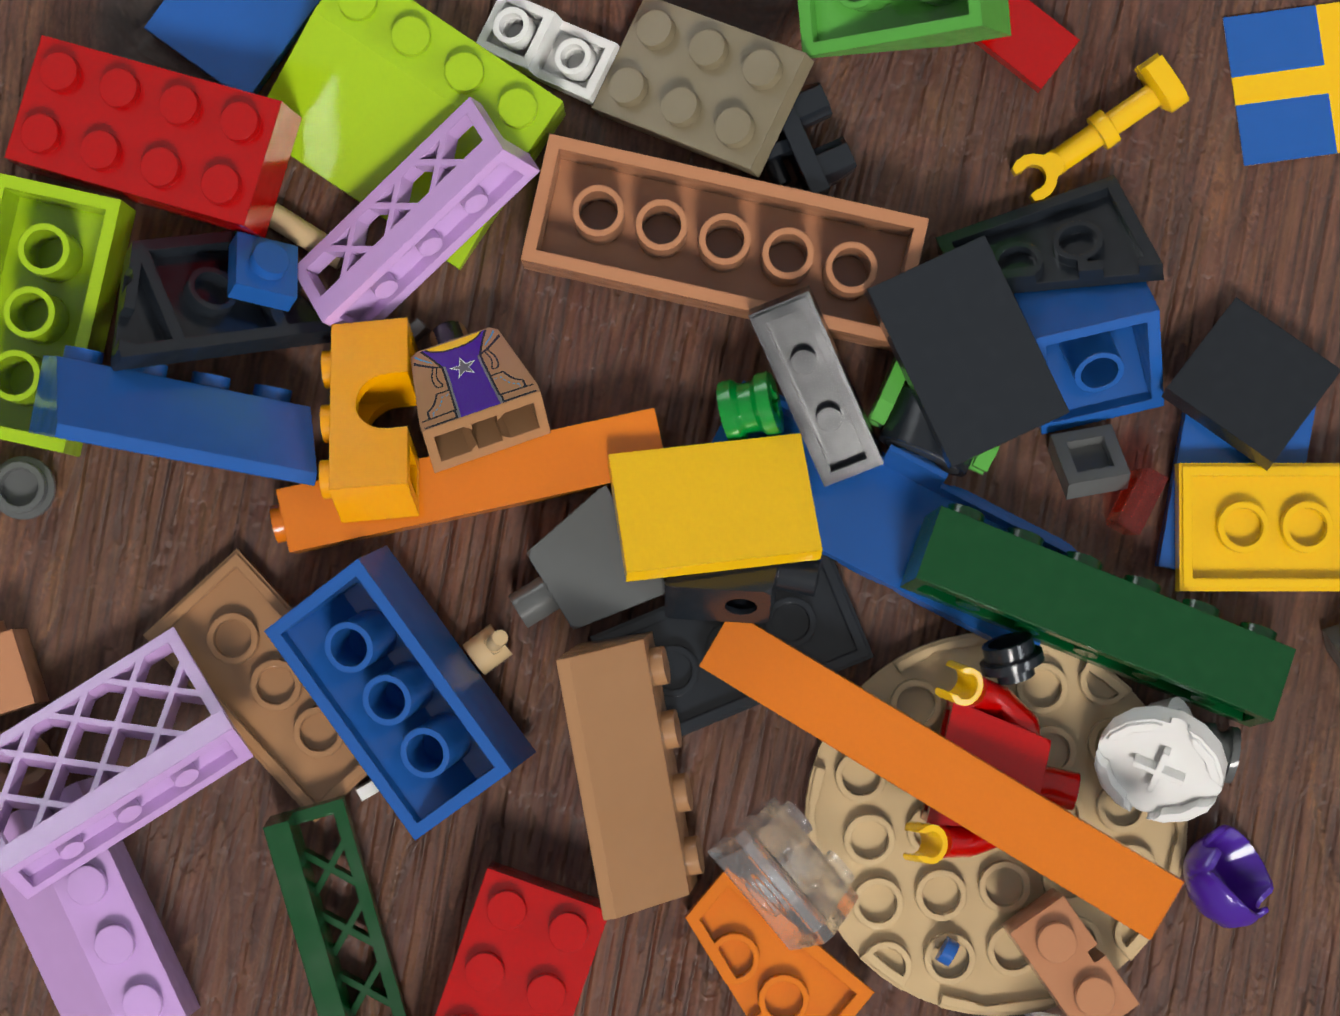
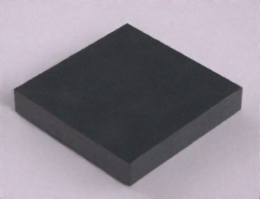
[1161,297,1340,471]

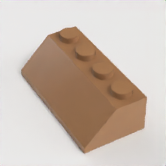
[556,631,705,921]

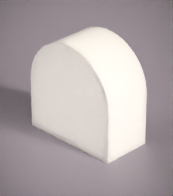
[356,779,379,801]

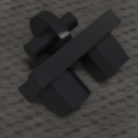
[763,82,857,196]

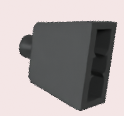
[508,485,665,630]

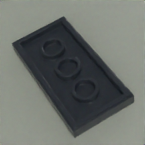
[590,555,874,736]

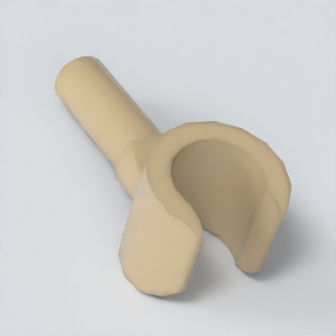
[462,624,513,675]

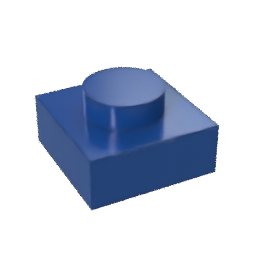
[227,231,298,312]

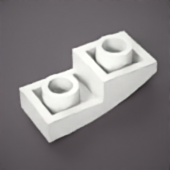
[476,0,620,105]

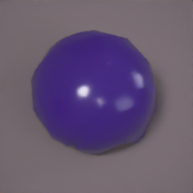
[1183,824,1274,928]

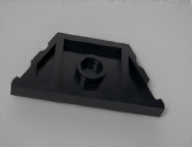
[110,231,331,371]

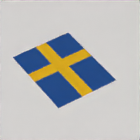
[1223,2,1340,166]

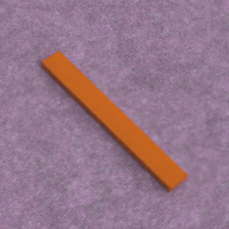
[699,622,1186,940]

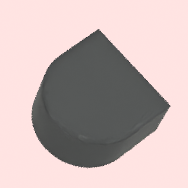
[410,318,431,343]

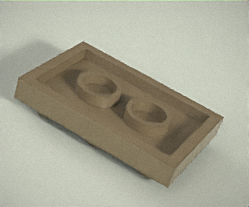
[591,0,814,178]

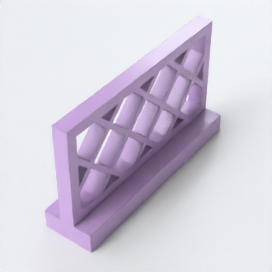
[0,627,254,900]

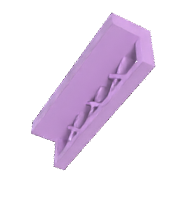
[298,97,540,326]

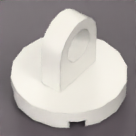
[1094,697,1228,823]

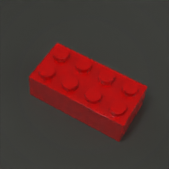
[4,35,302,238]
[435,861,607,1016]

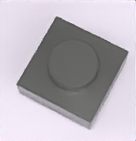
[1048,424,1131,500]

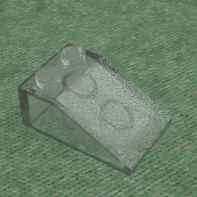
[707,796,859,950]

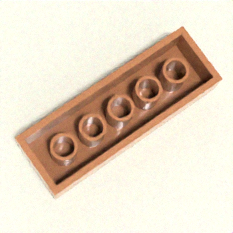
[521,133,929,351]

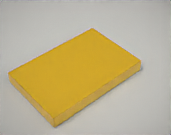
[608,433,823,582]
[1175,463,1340,591]

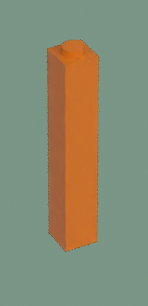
[270,408,663,554]

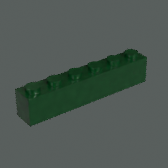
[900,503,1296,727]

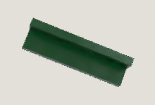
[263,795,409,1016]

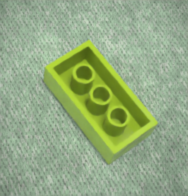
[0,173,136,457]

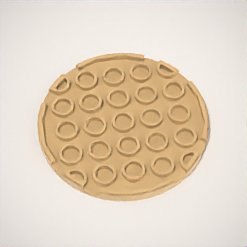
[804,633,1188,1016]

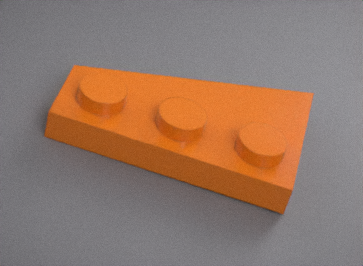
[685,866,875,1016]

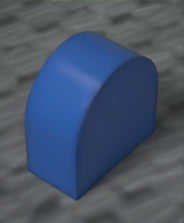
[935,936,960,966]

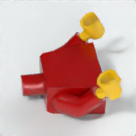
[903,660,1081,864]

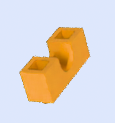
[319,317,419,523]

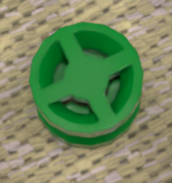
[716,371,784,441]

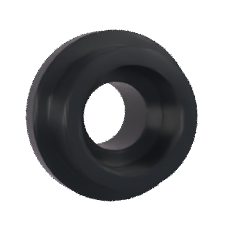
[979,632,1045,685]

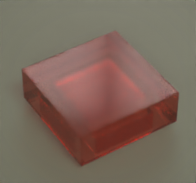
[1106,468,1168,535]

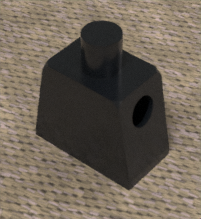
[665,559,822,624]

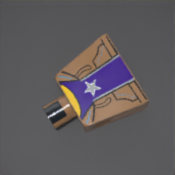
[410,321,551,473]

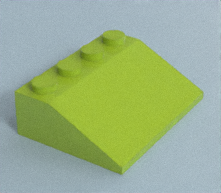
[267,0,566,270]

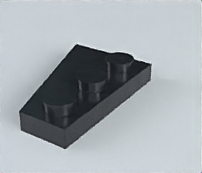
[936,175,1164,294]

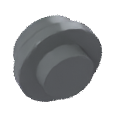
[0,456,57,520]

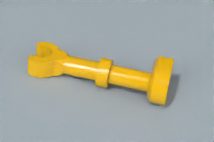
[1011,53,1189,203]

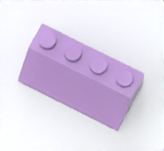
[0,777,200,1016]

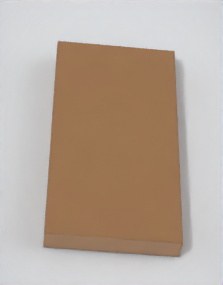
[143,549,367,822]

